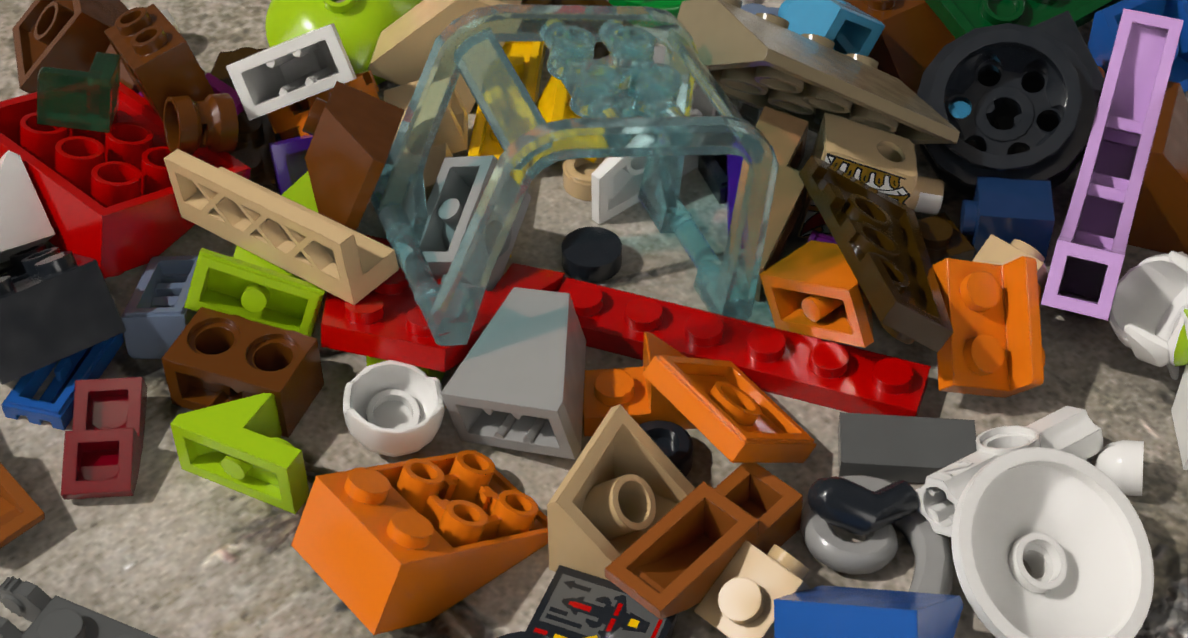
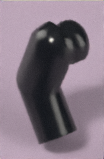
[807,476,919,535]

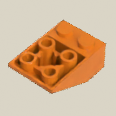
[291,449,548,635]

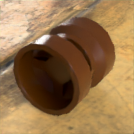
[163,93,239,155]

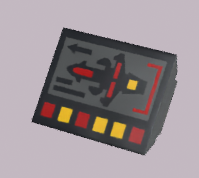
[525,565,679,638]

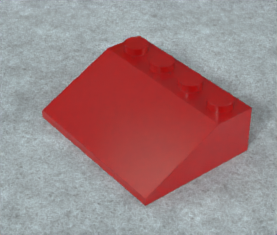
[0,73,251,279]

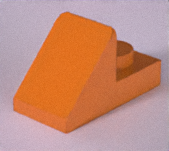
[583,332,697,437]

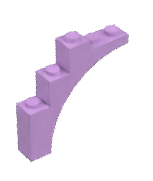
[1041,8,1184,321]

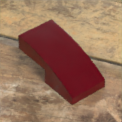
[61,377,147,500]

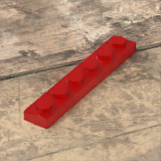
[557,277,931,417]

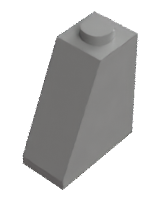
[440,287,586,460]

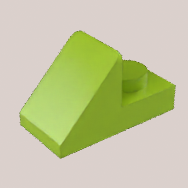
[170,393,310,514]

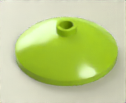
[265,0,422,85]

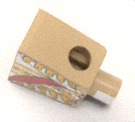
[797,113,944,238]

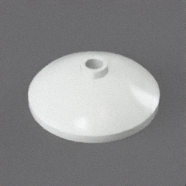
[951,447,1154,638]

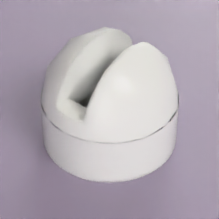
[1095,440,1144,496]

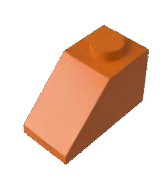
[759,240,874,348]

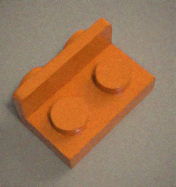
[933,256,1046,398]

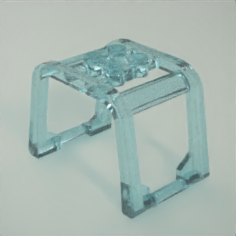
[371,4,779,346]

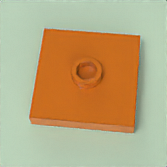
[642,355,817,463]

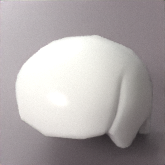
[343,360,445,457]

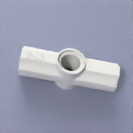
[915,406,1104,537]

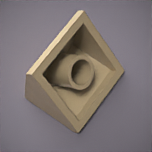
[547,404,695,580]

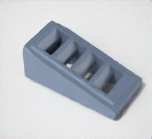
[121,255,198,359]

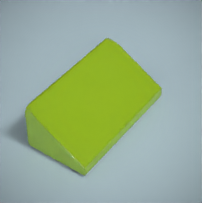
[184,248,325,337]

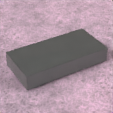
[838,412,977,483]

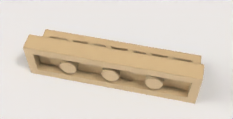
[164,149,399,305]

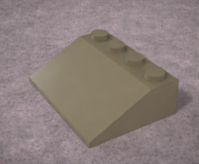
[663,0,960,144]

